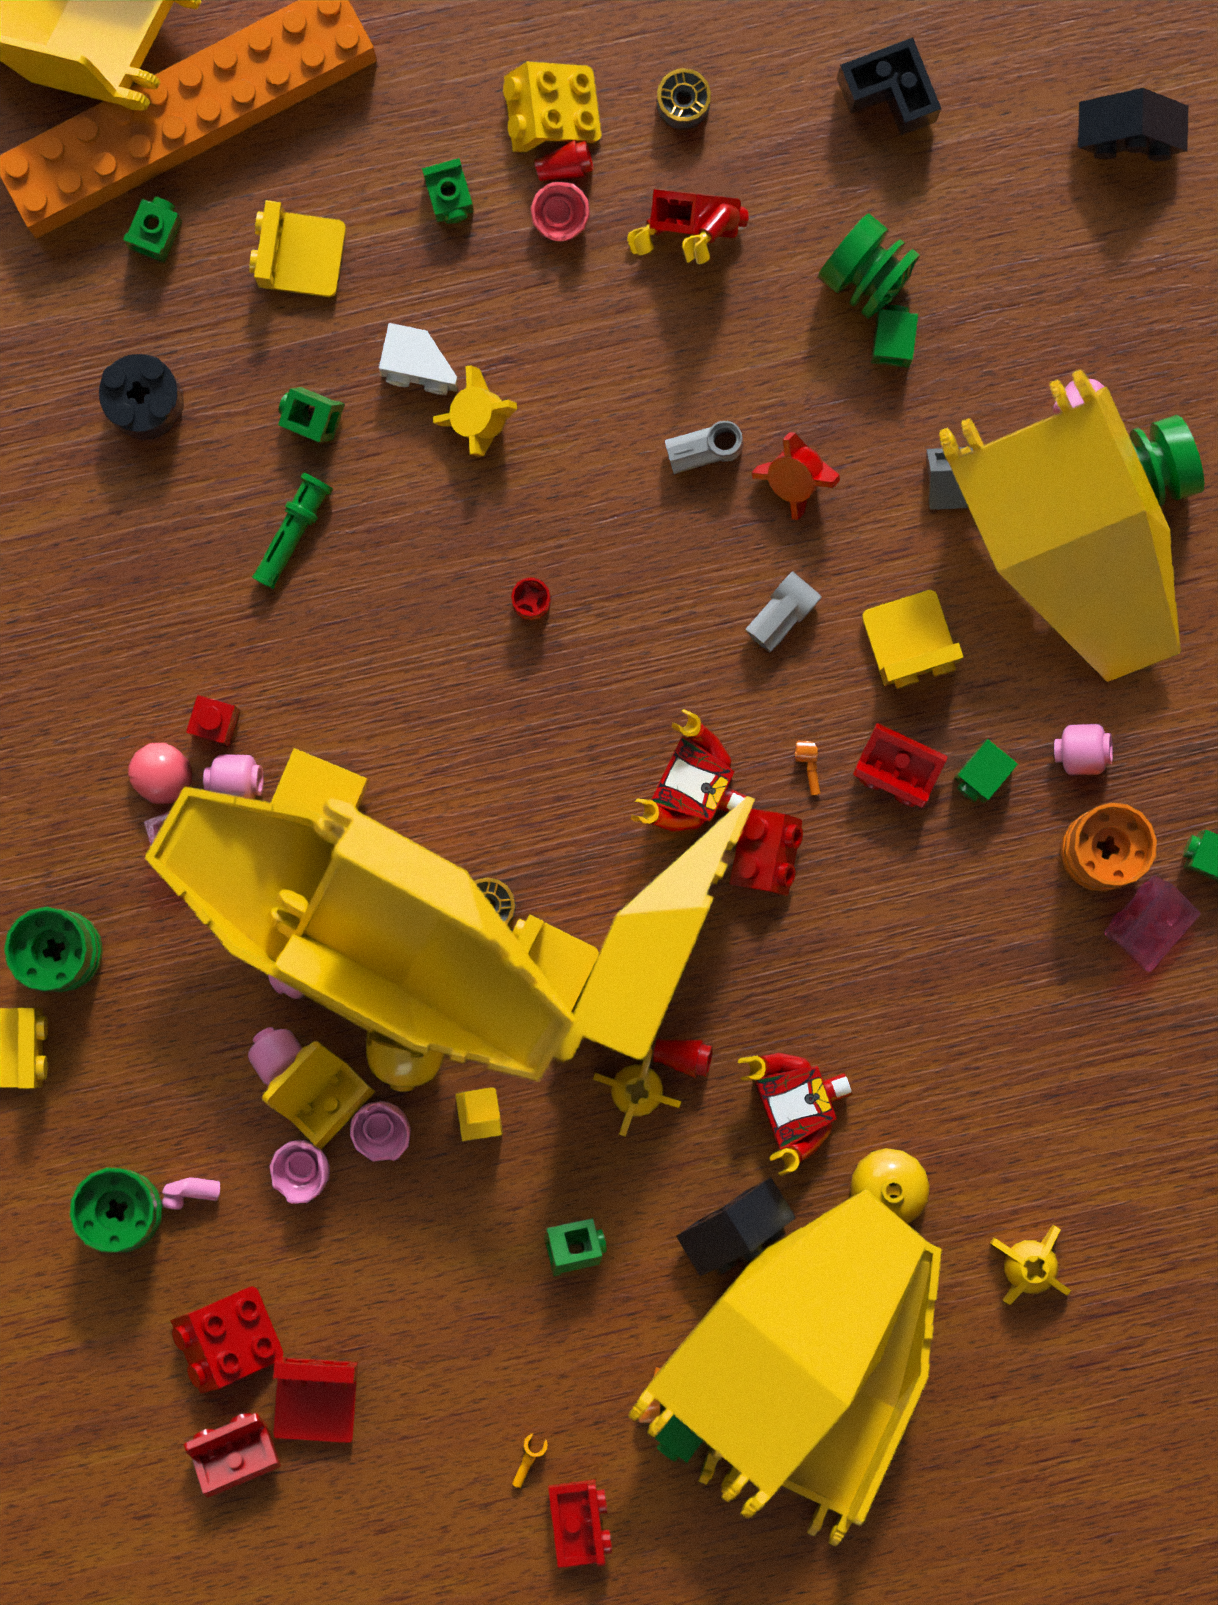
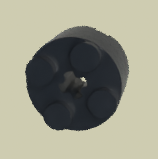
[99,354,184,440]

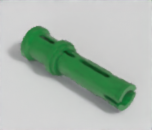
[251,472,333,589]

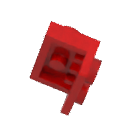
[853,723,948,808]
[729,808,803,896]
[184,1413,281,1498]
[548,1479,612,1568]

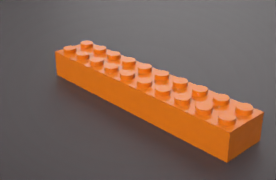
[0,0,377,239]

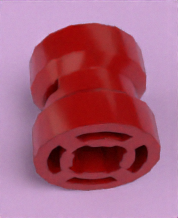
[511,577,551,621]

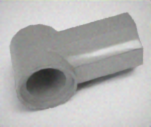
[664,421,743,474]
[745,571,822,652]

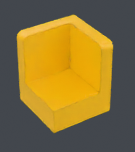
[455,1087,503,1141]

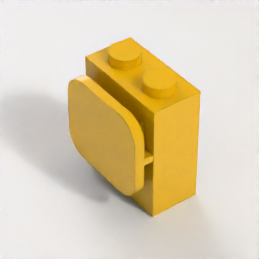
[271,748,370,826]

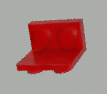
[273,1357,358,1443]

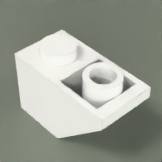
[379,323,459,395]

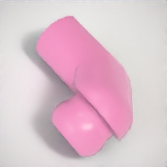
[162,1177,220,1210]

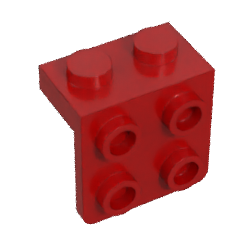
[170,1286,283,1394]

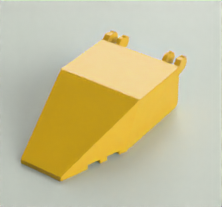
[0,0,201,111]
[939,370,1181,682]
[145,787,377,1032]
[554,796,755,1062]
[267,798,576,1081]
[629,1189,928,1518]
[699,1243,942,1547]

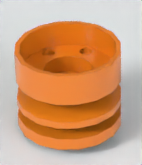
[1060,803,1157,892]

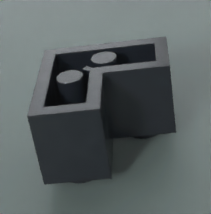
[837,37,941,135]
[1078,88,1189,161]
[676,1177,796,1277]

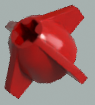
[751,432,840,520]

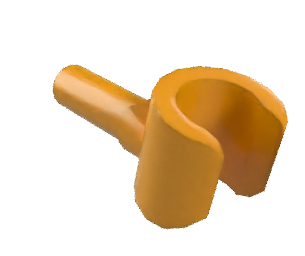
[512,1433,548,1488]

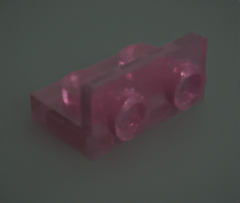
[1104,876,1201,972]

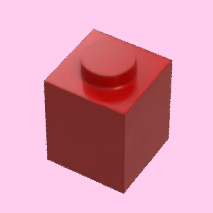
[186,695,240,747]

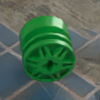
[817,213,921,319]
[1130,415,1205,507]
[4,907,103,992]
[70,1168,163,1253]

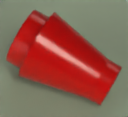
[534,140,594,182]
[653,1039,713,1079]

